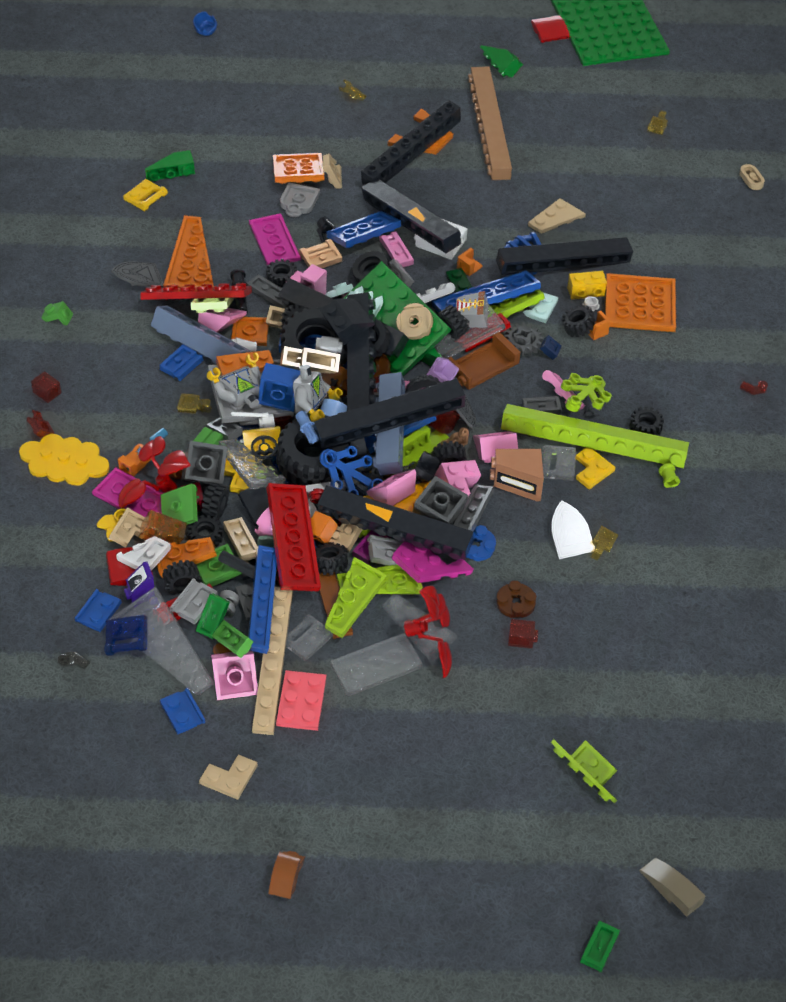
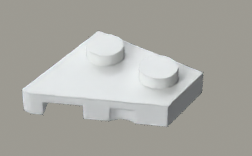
[116,536,171,571]

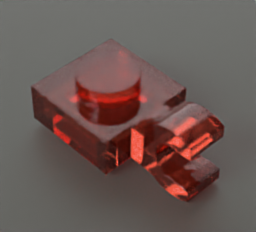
[27,410,55,437]

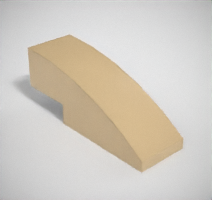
[280,346,340,373]

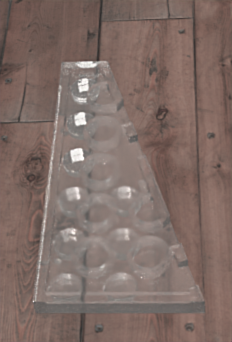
[106,587,215,696]

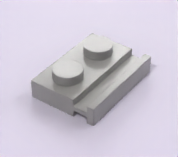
[367,535,403,566]
[170,578,218,624]

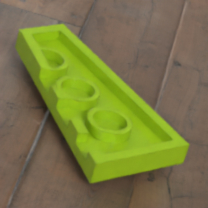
[337,564,423,594]

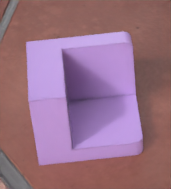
[427,357,459,382]

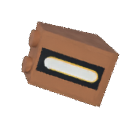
[490,449,544,501]

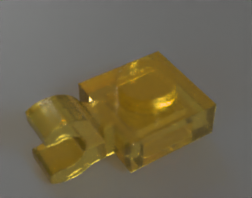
[339,80,366,100]
[647,110,668,135]
[177,393,212,413]
[591,525,618,561]

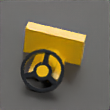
[242,426,281,460]

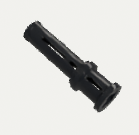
[230,269,248,314]

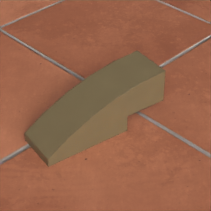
[639,858,705,917]

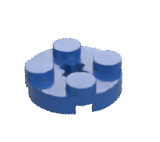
[467,525,496,561]

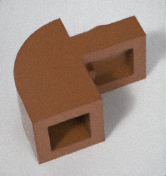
[268,851,305,899]

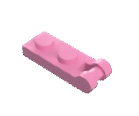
[379,231,414,267]
[542,370,585,410]

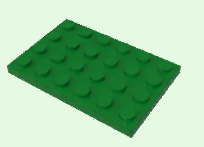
[343,261,451,376]

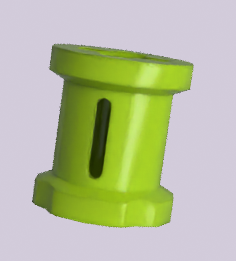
[658,463,680,488]

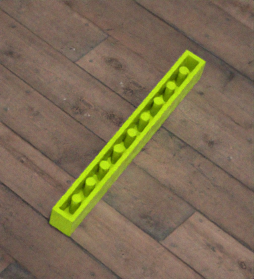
[501,404,689,468]

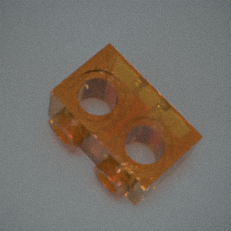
[139,510,187,544]

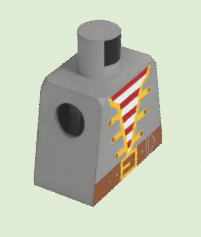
[456,291,488,328]

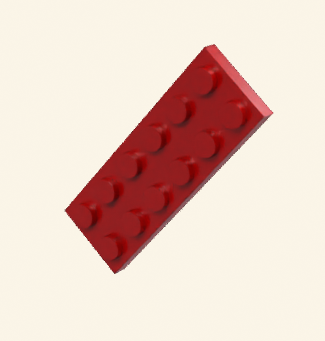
[140,283,252,300]
[266,483,321,592]

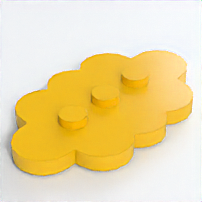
[19,434,110,485]

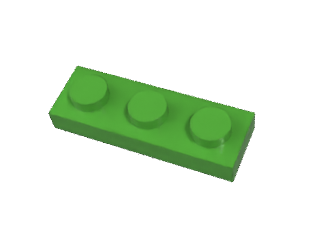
[212,620,254,658]

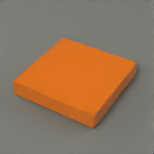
[231,317,269,346]

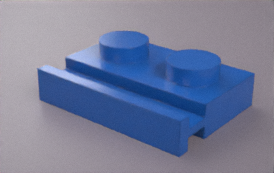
[160,345,203,381]
[75,589,122,632]
[160,688,205,734]

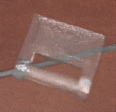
[542,445,576,481]
[286,614,333,661]

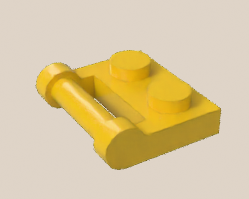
[123,179,168,211]

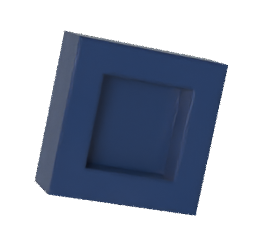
[540,335,562,360]

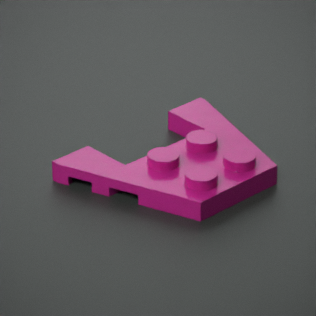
[392,541,474,583]

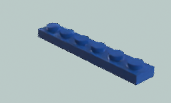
[248,545,277,654]

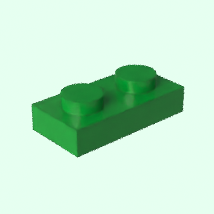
[196,593,230,639]
[580,921,620,972]

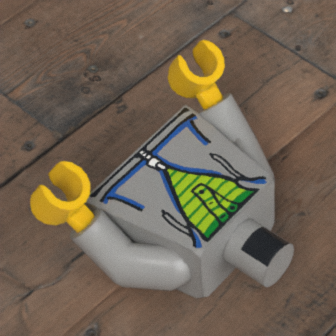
[206,352,261,408]
[293,365,343,422]

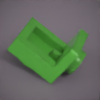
[41,301,73,325]

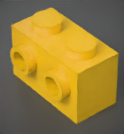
[567,271,607,299]

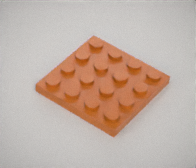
[605,273,676,332]

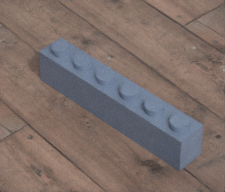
[151,305,250,364]
[373,372,405,475]

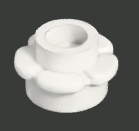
[582,296,600,312]

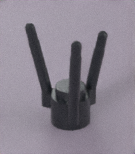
[317,216,336,243]

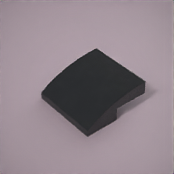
[238,479,278,526]

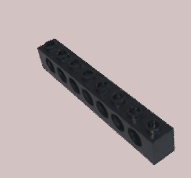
[361,100,461,186]

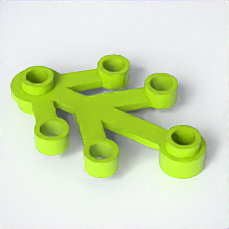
[561,373,612,412]

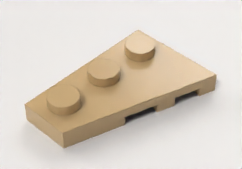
[528,198,586,234]

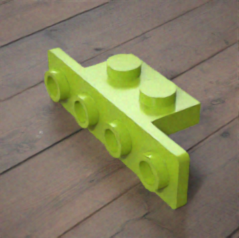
[393,425,449,475]
[551,739,617,803]

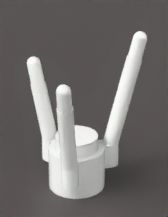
[231,412,275,443]

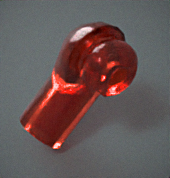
[740,381,768,395]

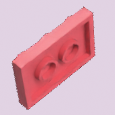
[276,670,327,731]

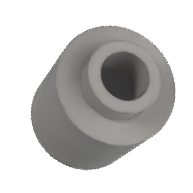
[315,336,343,354]

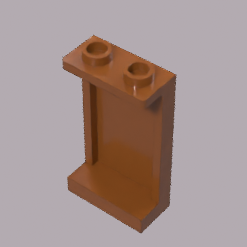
[447,331,521,390]

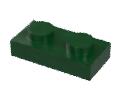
[446,268,472,293]

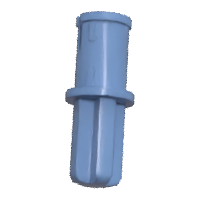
[295,411,319,444]

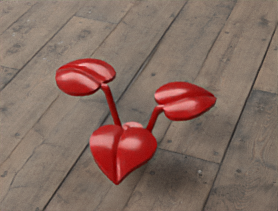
[118,436,191,509]
[404,586,452,678]

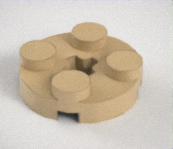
[396,303,433,340]

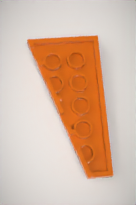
[163,215,214,287]

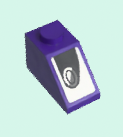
[124,561,156,606]

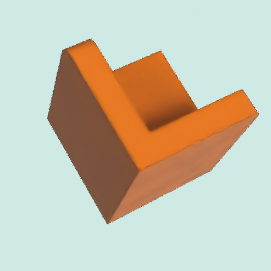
[457,248,483,276]
[588,311,610,340]
[311,511,338,544]

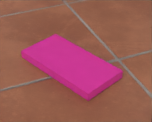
[249,213,301,266]
[92,467,163,524]

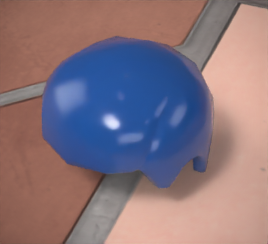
[193,12,217,36]

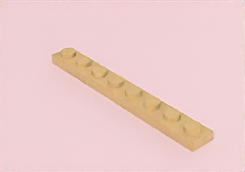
[252,587,293,735]

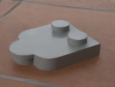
[280,182,320,217]

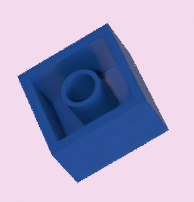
[258,363,300,412]

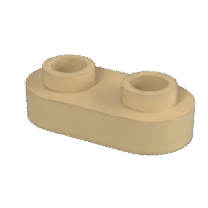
[740,164,765,190]

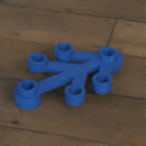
[320,446,383,495]

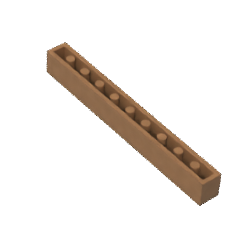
[468,67,512,180]

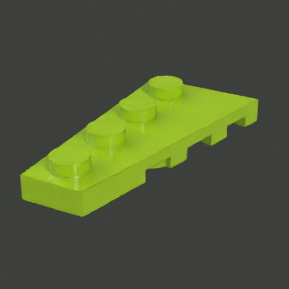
[487,289,545,320]
[325,557,387,638]

